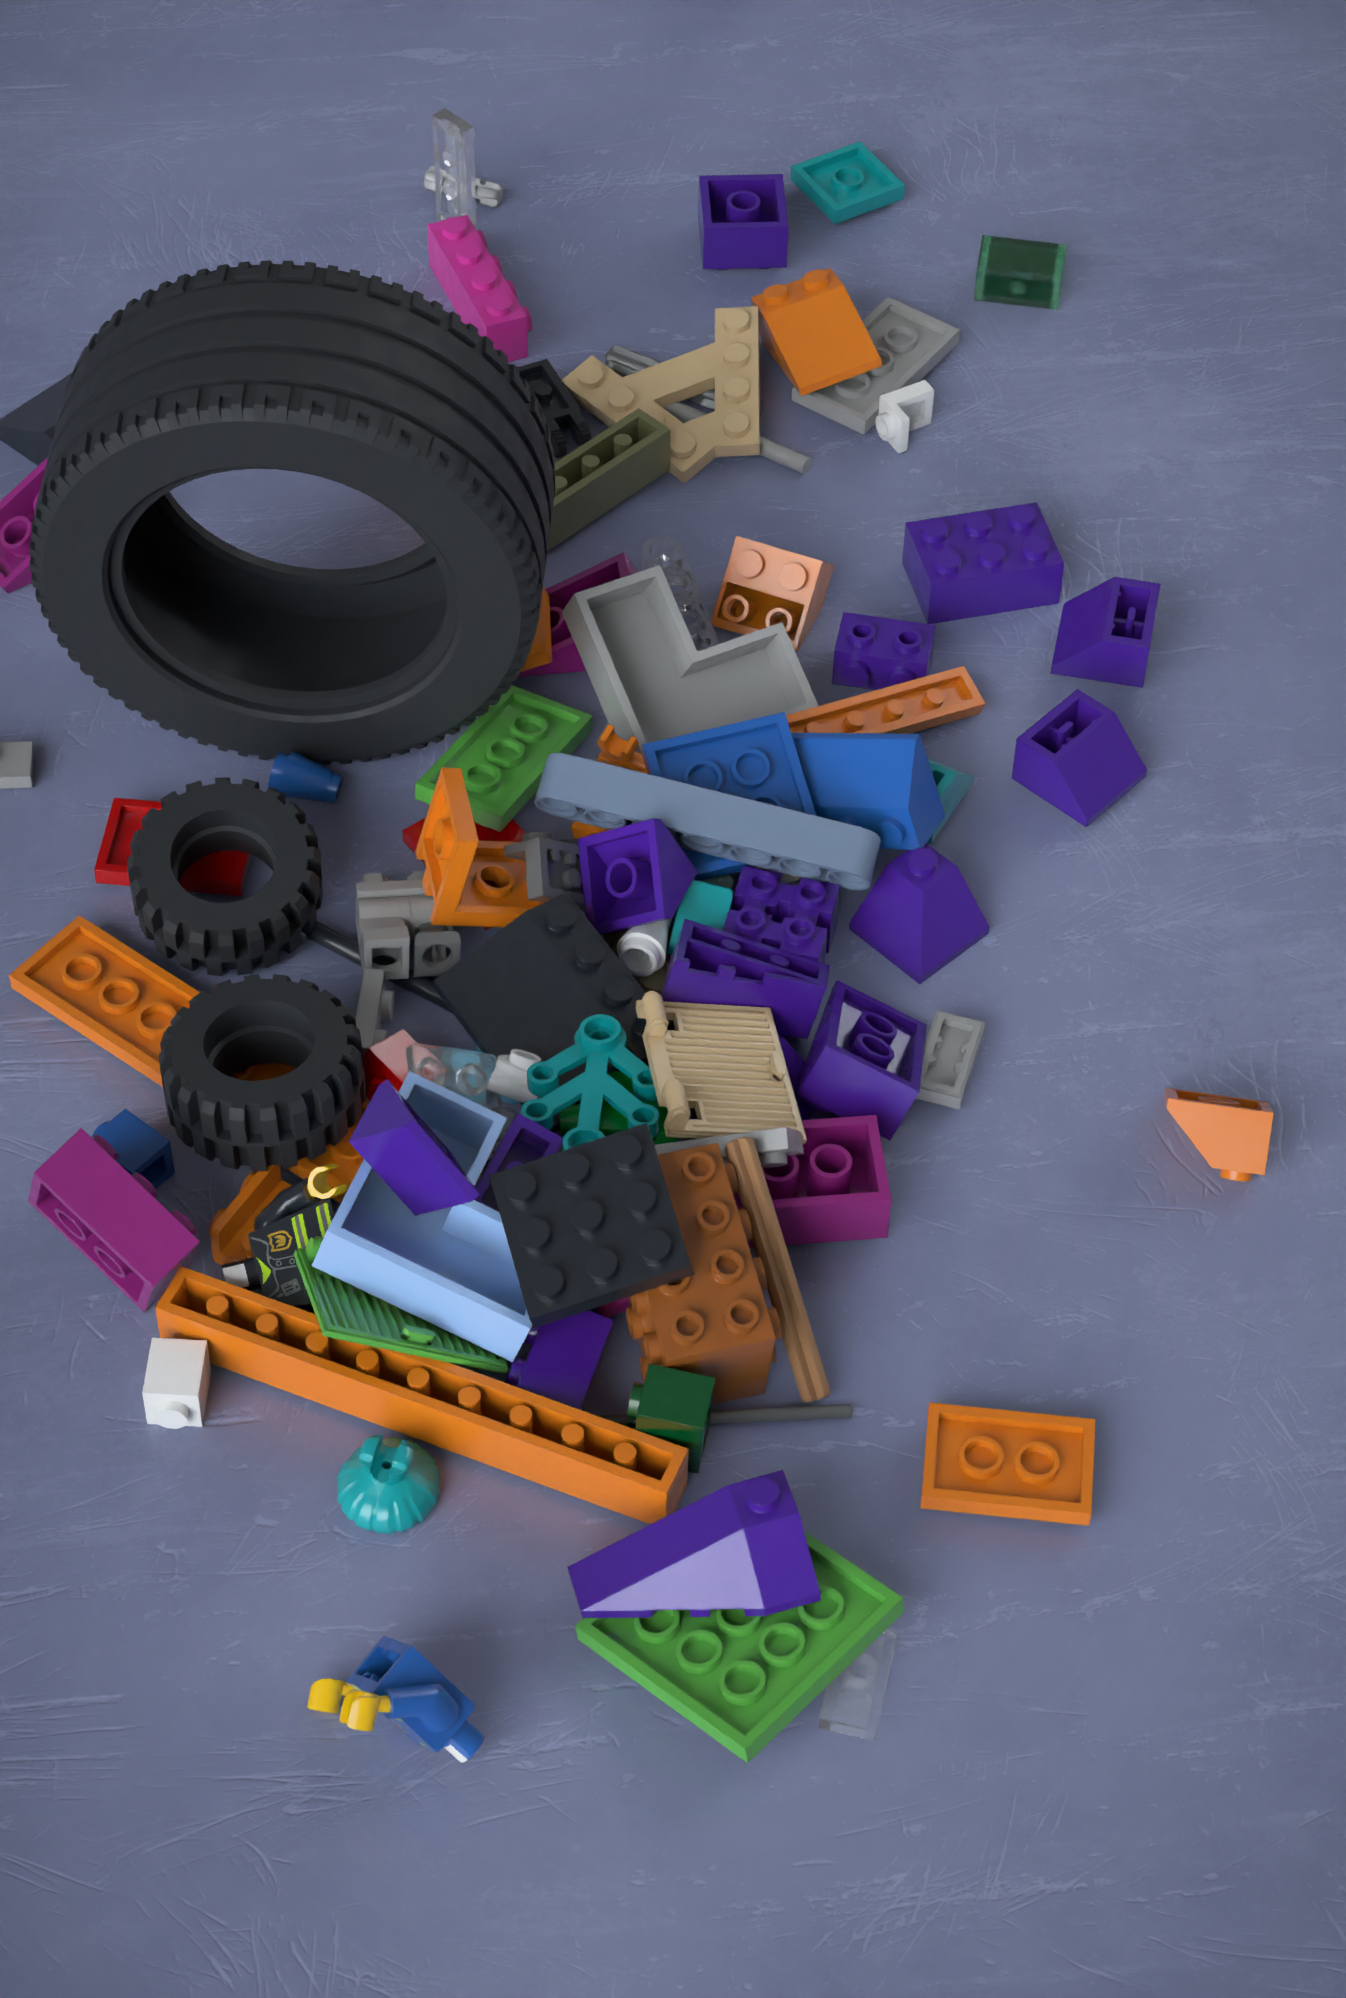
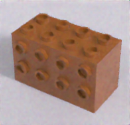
[626,1143,781,1405]

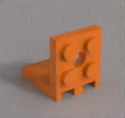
[415,767,543,927]

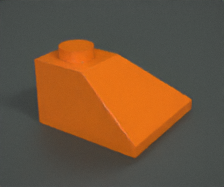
[1163,1087,1274,1182]

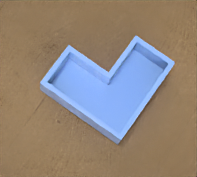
[312,1071,532,1362]

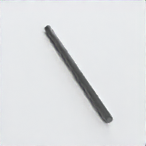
[598,1404,852,1426]

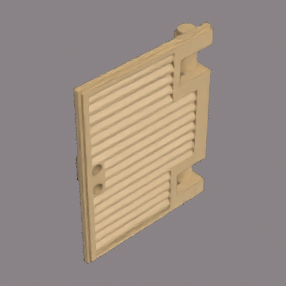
[635,991,807,1143]

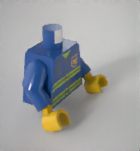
[308,1636,485,1763]

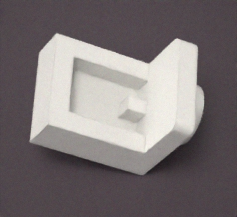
[875,380,934,454]

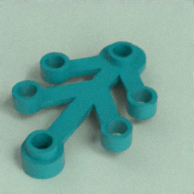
[521,1014,660,1151]

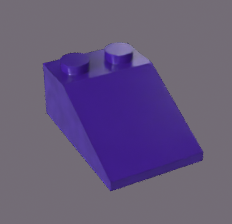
[797,980,927,1140]

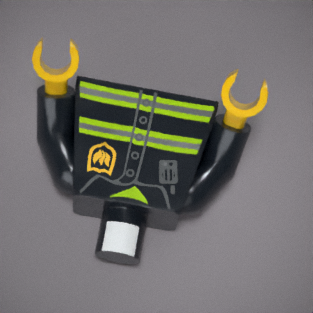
[221,1163,347,1314]

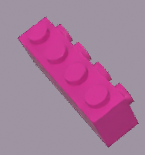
[427,215,533,362]

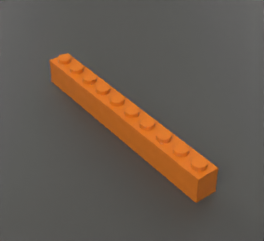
[155,1266,689,1524]

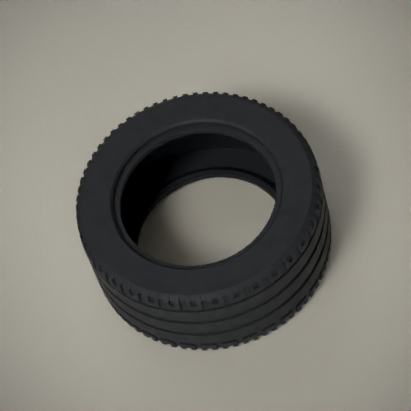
[29,260,555,764]

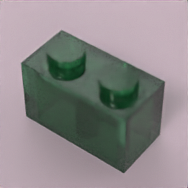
[974,235,1067,310]

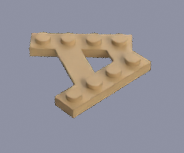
[562,306,760,484]

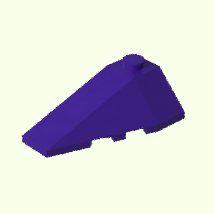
[567,1470,821,1618]

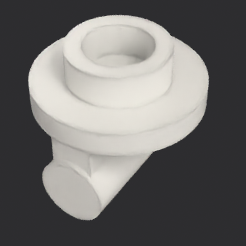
[487,1049,546,1103]

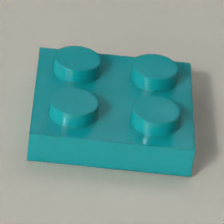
[790,141,905,224]

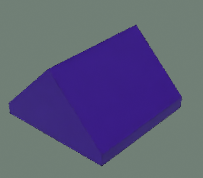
[578,818,698,936]
[349,1079,480,1216]

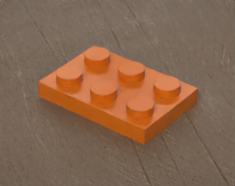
[920,1402,1096,1526]

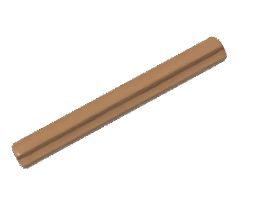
[724,1137,830,1403]

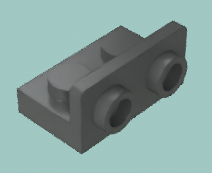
[504,832,585,910]

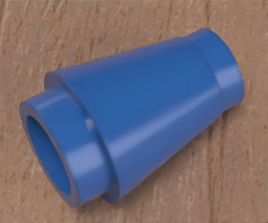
[268,750,343,803]

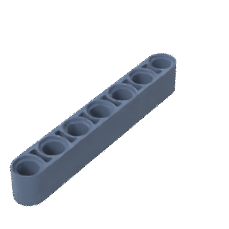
[534,753,881,890]

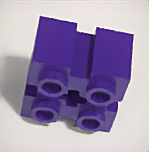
[722,866,840,964]

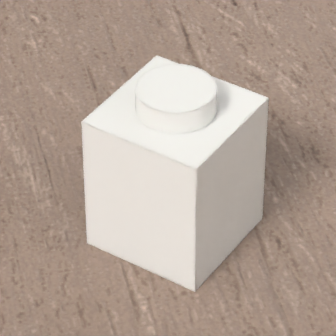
[142,1338,211,1429]

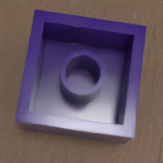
[698,174,789,270]

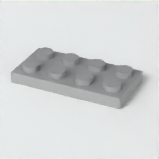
[792,297,960,435]

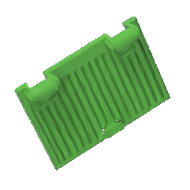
[294,1236,509,1374]

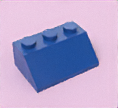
[791,733,945,850]

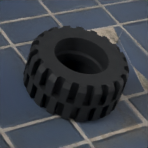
[128,777,323,976]
[159,974,366,1171]

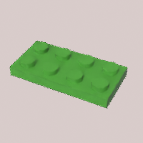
[415,685,593,832]

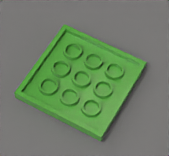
[575,1482,904,1763]

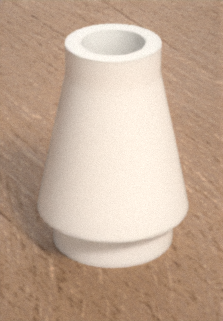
[617,919,672,977]

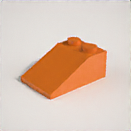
[750,268,883,396]

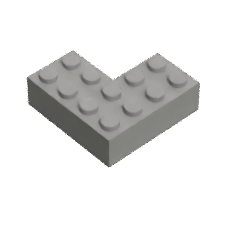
[562,565,818,754]

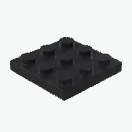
[489,1123,695,1328]

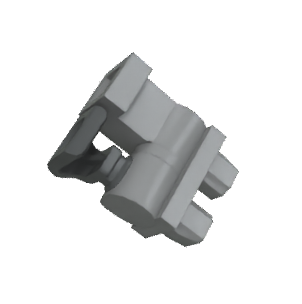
[355,871,461,980]

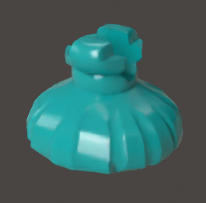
[337,1434,441,1534]

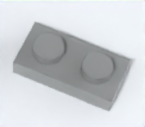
[356,968,395,1058]

